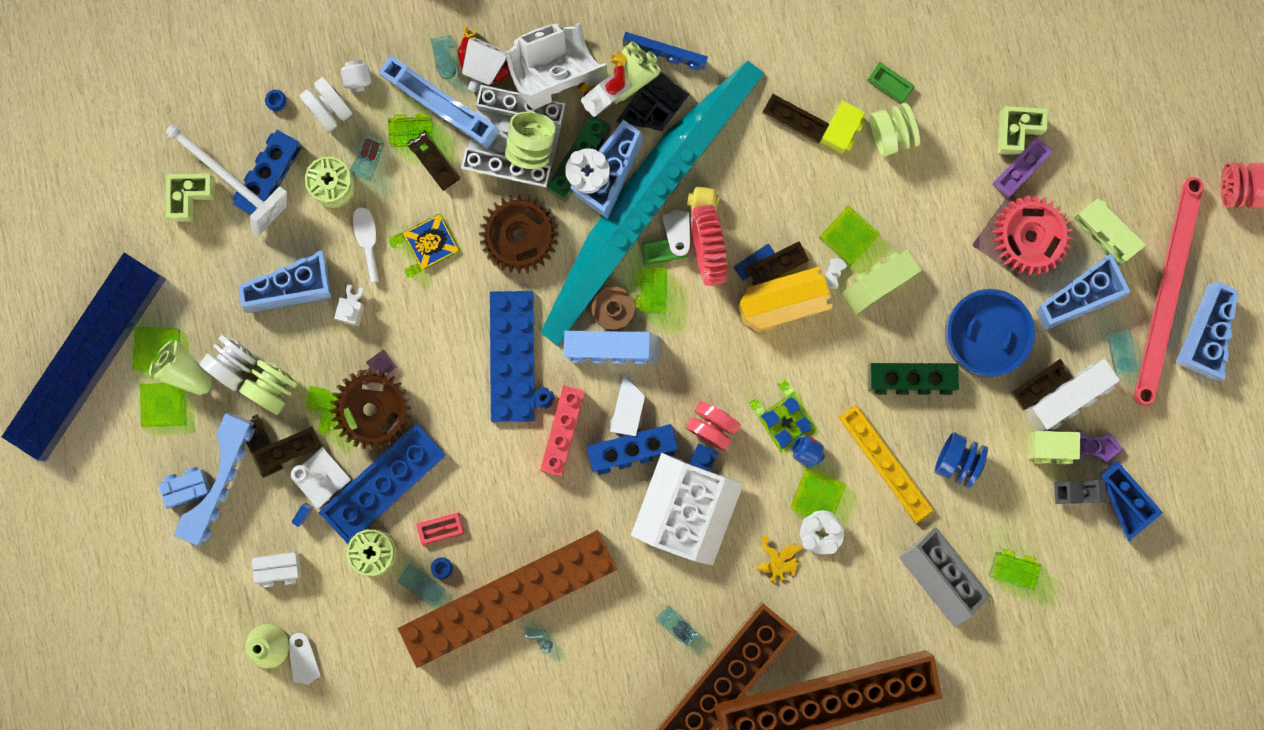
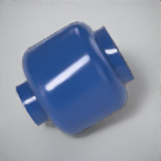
[791,435,825,468]

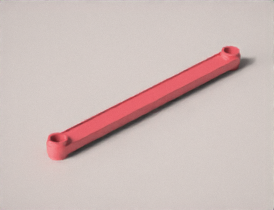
[1134,177,1204,406]

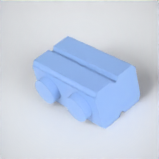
[158,467,211,509]

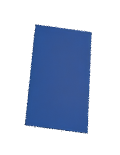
[733,243,775,281]

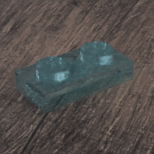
[1107,329,1139,376]
[397,564,446,607]

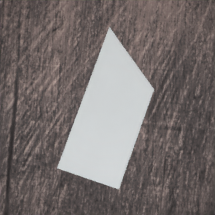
[610,375,645,436]

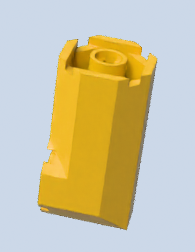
[738,266,832,332]

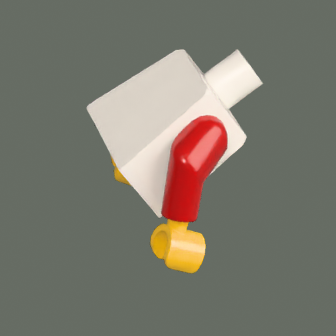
[457,26,510,93]
[577,51,632,117]

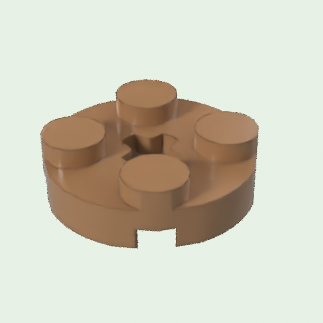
[591,286,635,330]

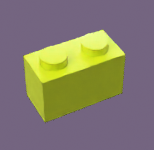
[820,100,866,154]

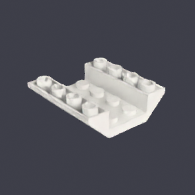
[461,85,565,188]
[631,453,744,565]

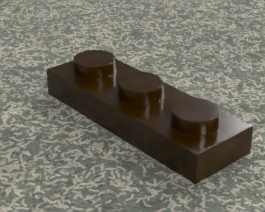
[762,93,829,144]
[251,427,321,474]

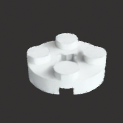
[566,149,610,193]
[800,510,845,554]

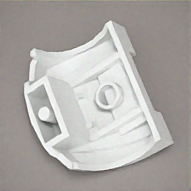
[506,23,608,110]

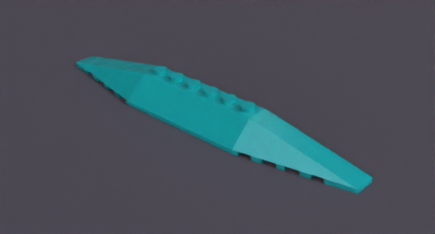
[540,60,765,346]

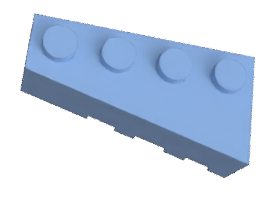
[570,120,644,219]
[238,250,332,313]
[1036,253,1130,331]
[1176,282,1238,380]
[563,331,660,365]

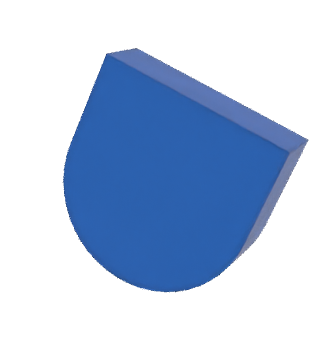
[292,503,313,527]

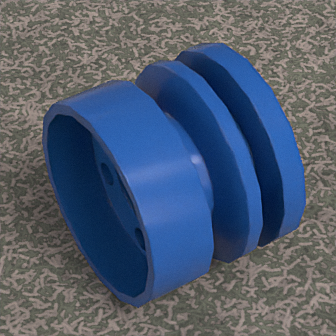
[934,432,988,489]

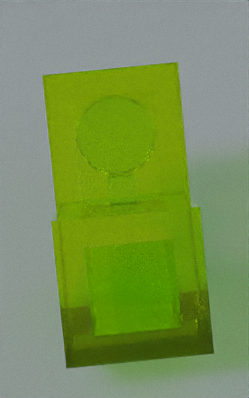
[305,386,337,435]

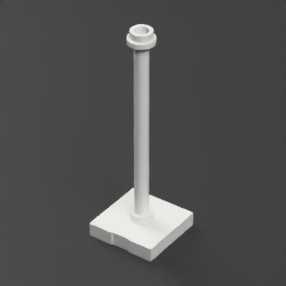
[165,124,287,237]
[289,447,352,509]

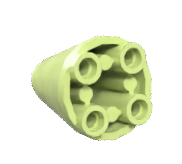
[613,41,661,104]

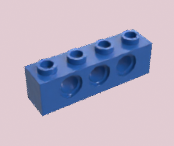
[233,130,303,215]
[586,424,678,475]

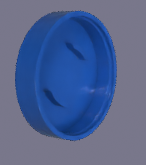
[945,289,1035,377]

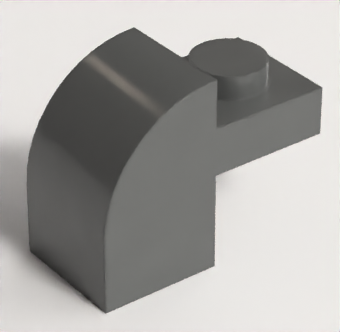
[1054,480,1106,504]

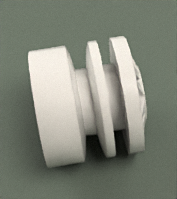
[199,334,257,392]

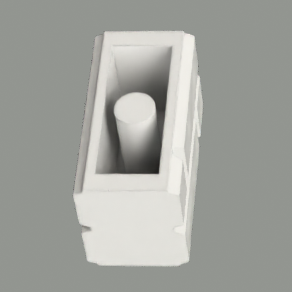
[251,552,302,588]

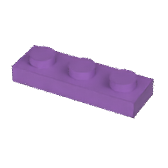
[992,137,1053,199]

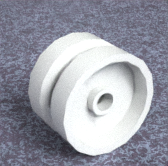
[298,77,353,133]

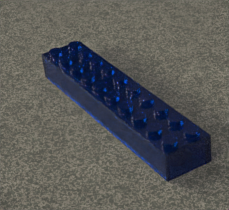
[1,252,166,462]

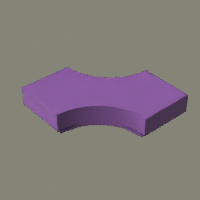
[1074,430,1124,464]

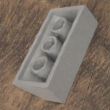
[899,527,991,627]

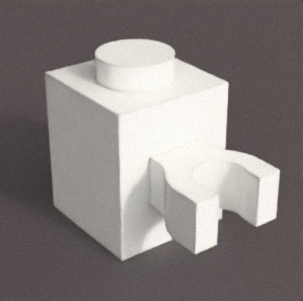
[334,284,365,327]

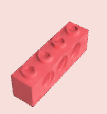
[540,385,585,477]

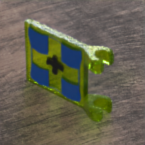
[749,380,817,453]

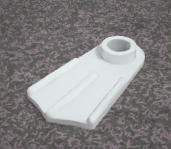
[662,209,690,256]
[289,633,321,685]

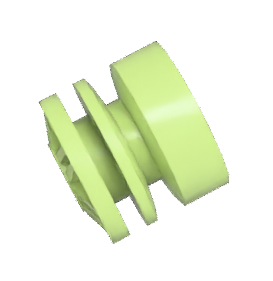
[869,102,920,157]
[505,111,555,169]
[305,157,356,208]
[239,360,298,415]
[347,529,397,576]

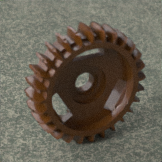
[479,194,559,275]
[329,369,412,450]

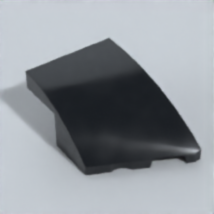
[616,71,691,131]

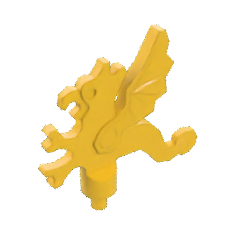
[756,535,803,583]

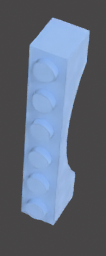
[378,55,500,149]
[174,412,255,546]

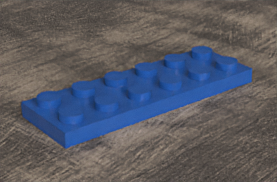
[490,291,535,422]
[319,423,446,544]

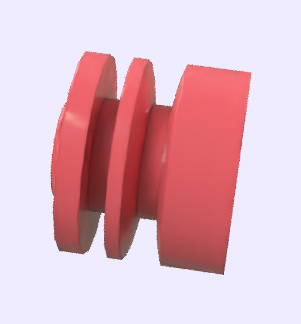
[1220,162,1264,209]

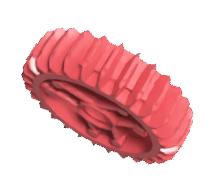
[992,195,1073,276]
[691,204,728,286]

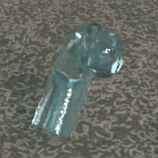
[524,628,553,654]

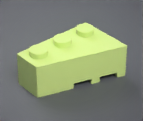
[1074,198,1146,266]
[842,249,922,315]

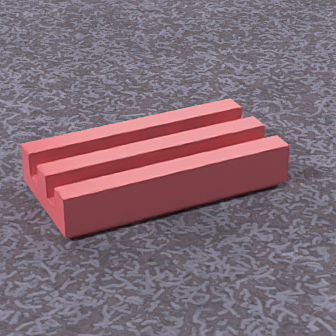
[416,512,465,545]

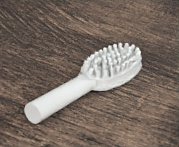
[353,207,379,283]

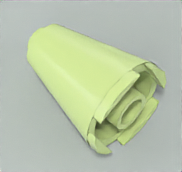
[149,340,213,395]
[245,624,289,669]

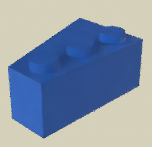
[1099,461,1163,541]

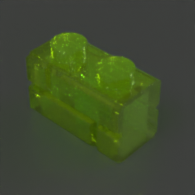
[388,113,434,148]
[636,268,667,314]
[989,549,1042,590]

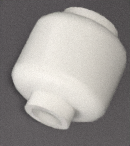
[341,60,371,93]

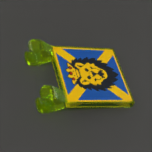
[389,214,460,278]

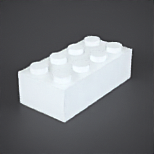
[1023,359,1120,431]

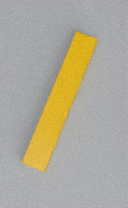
[838,405,934,524]

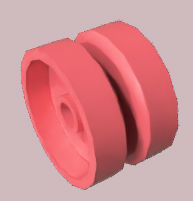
[685,401,742,451]

